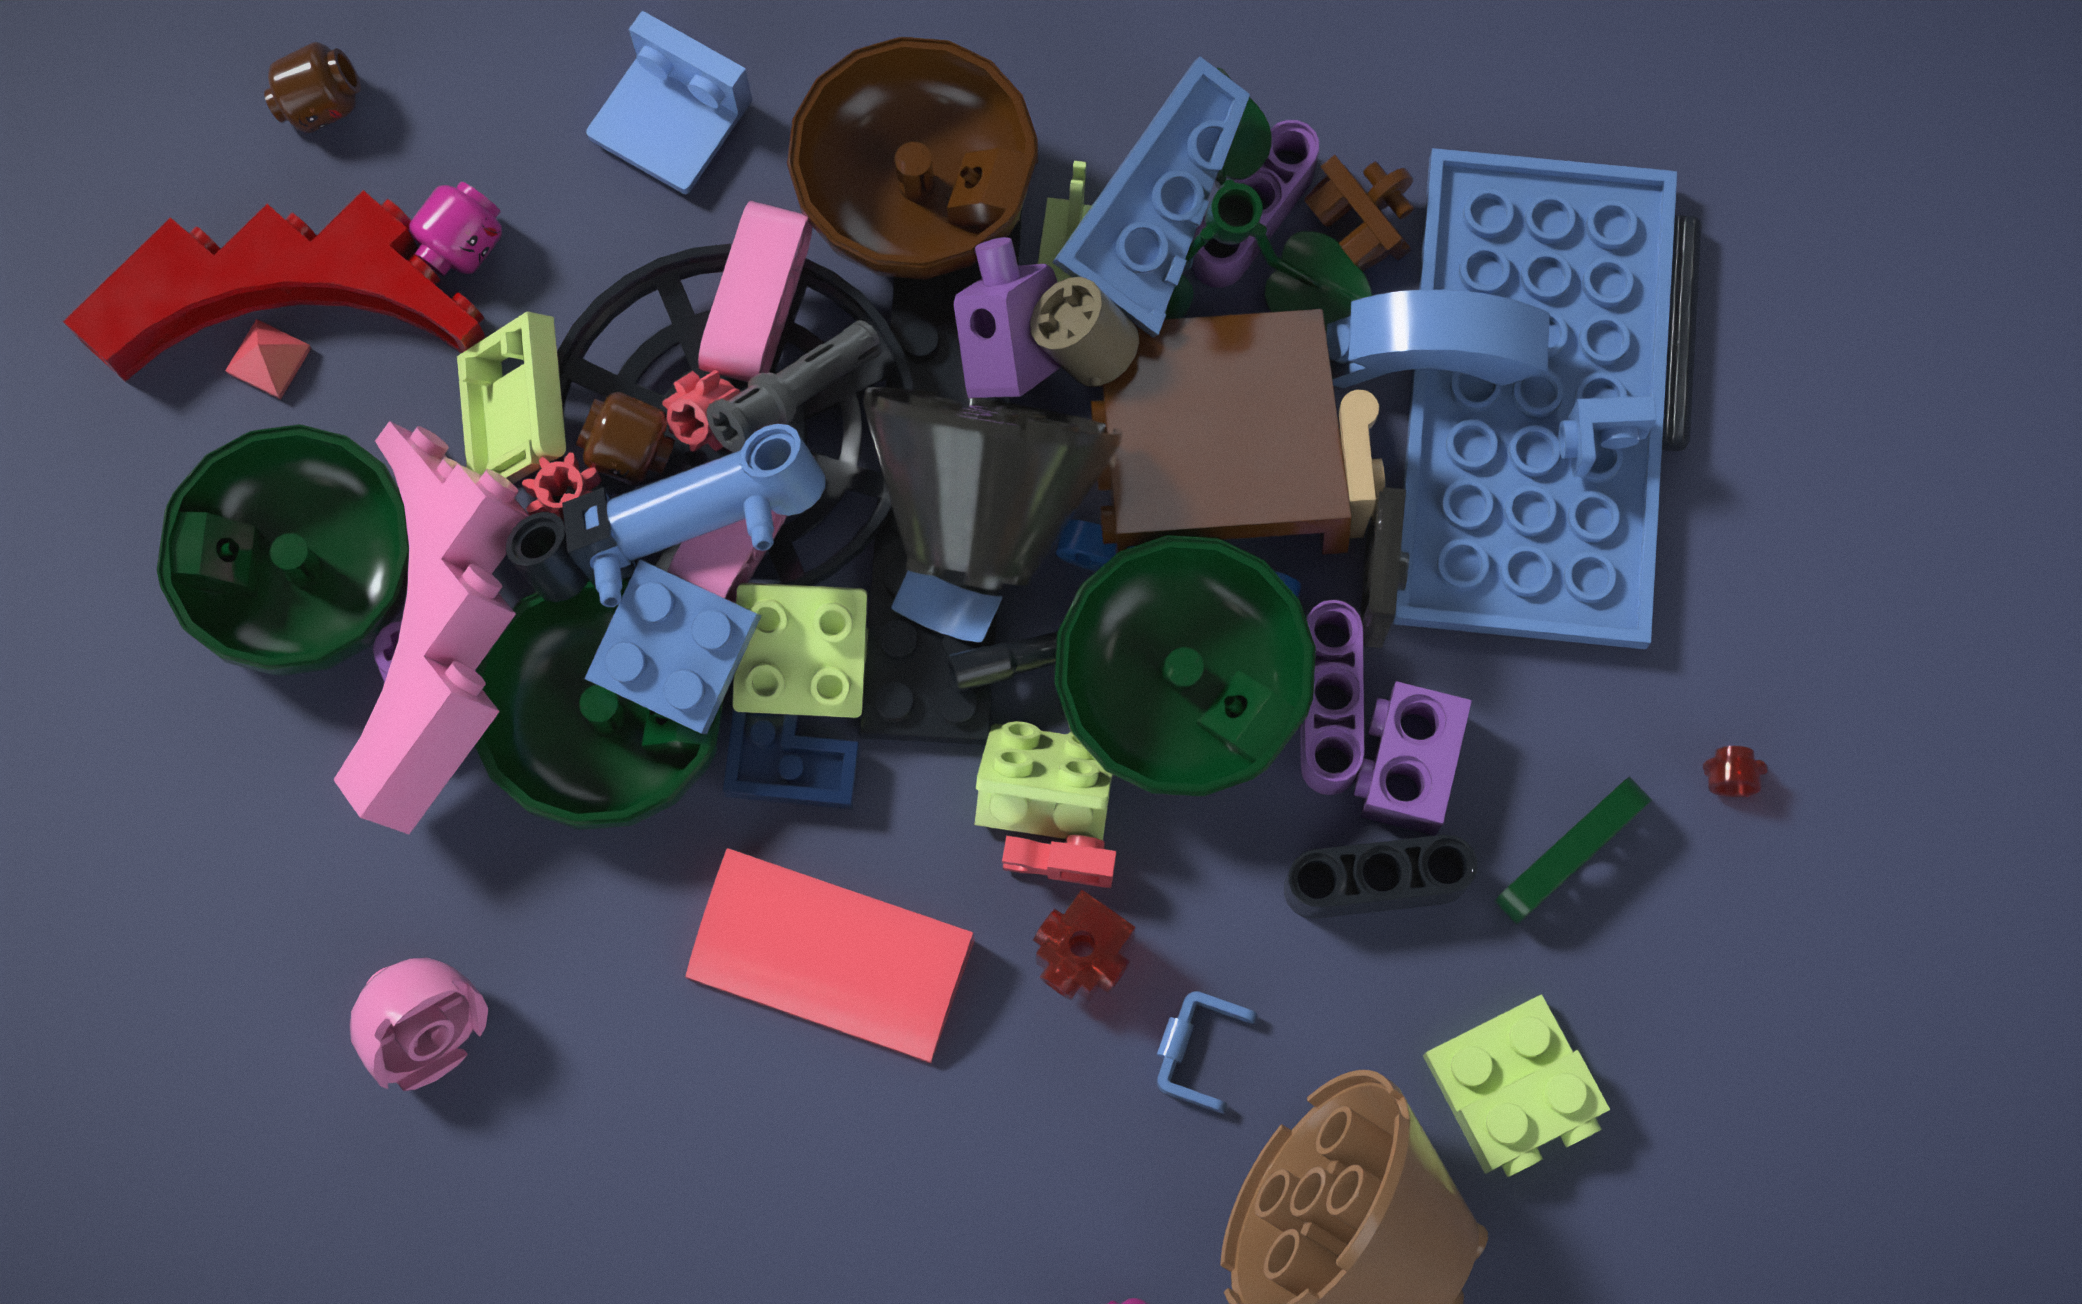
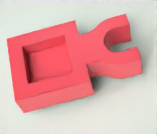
[1002,835,1116,888]

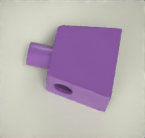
[954,238,1061,398]

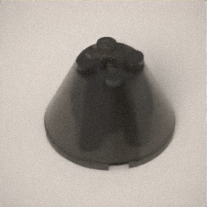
[863,387,1123,589]

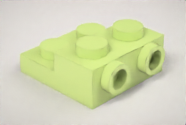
[1423,994,1610,1177]

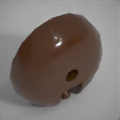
[787,37,1038,280]

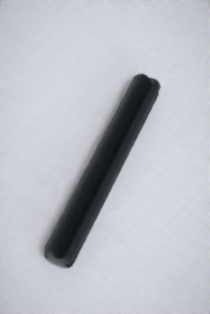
[1662,215,1701,451]

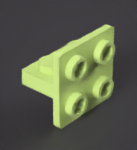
[733,583,868,718]
[974,721,1112,841]

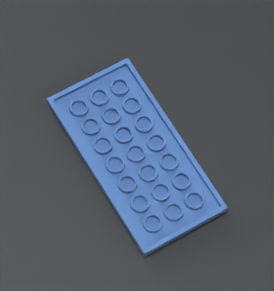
[1393,148,1677,649]

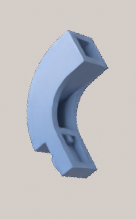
[1327,290,1550,389]

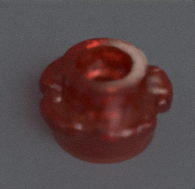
[1703,746,1768,797]

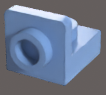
[1559,396,1657,477]

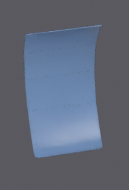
[892,564,1003,642]

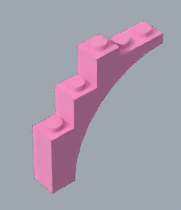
[334,421,530,834]

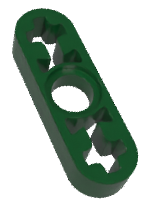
[1494,776,1653,925]

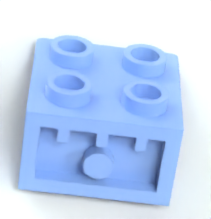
[586,11,753,194]

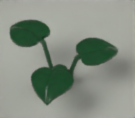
[1164,68,1372,332]

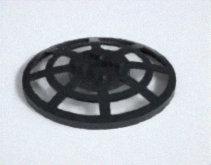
[550,244,918,586]

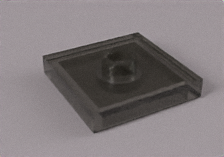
[1360,487,1409,648]

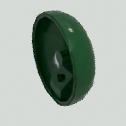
[157,424,409,676]
[1054,535,1316,797]
[475,578,724,830]

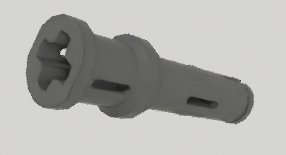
[707,320,881,453]

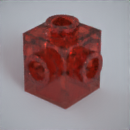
[1033,889,1136,1001]

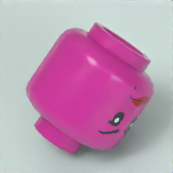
[409,182,502,277]

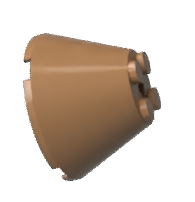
[1220,1070,1488,1304]

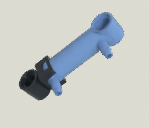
[505,424,826,607]

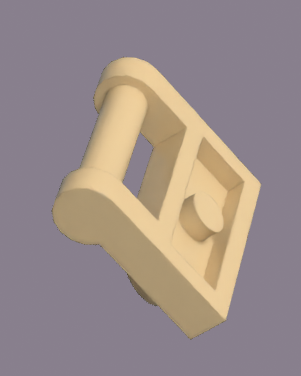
[1339,389,1385,538]

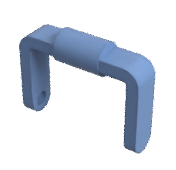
[1157,991,1257,1114]

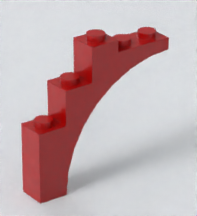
[63,190,486,382]

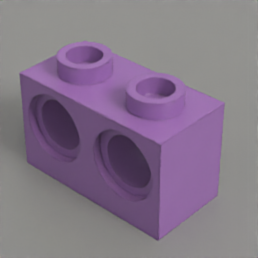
[1353,681,1472,836]

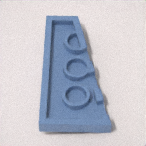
[1052,56,1250,337]

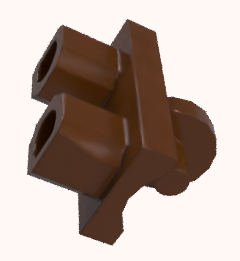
[1304,155,1414,271]

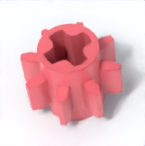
[662,370,740,452]
[522,452,601,521]

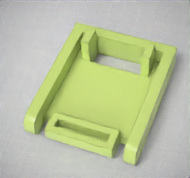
[457,311,566,484]

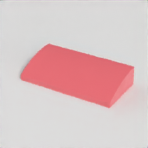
[685,848,975,1063]

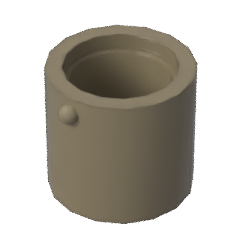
[1030,277,1139,386]

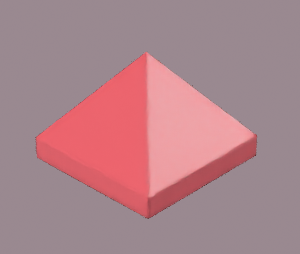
[225,319,311,400]

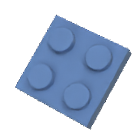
[584,560,762,734]

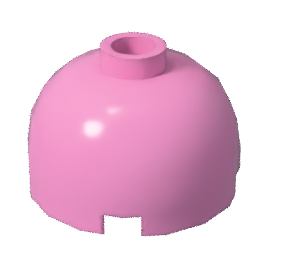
[350,958,488,1091]

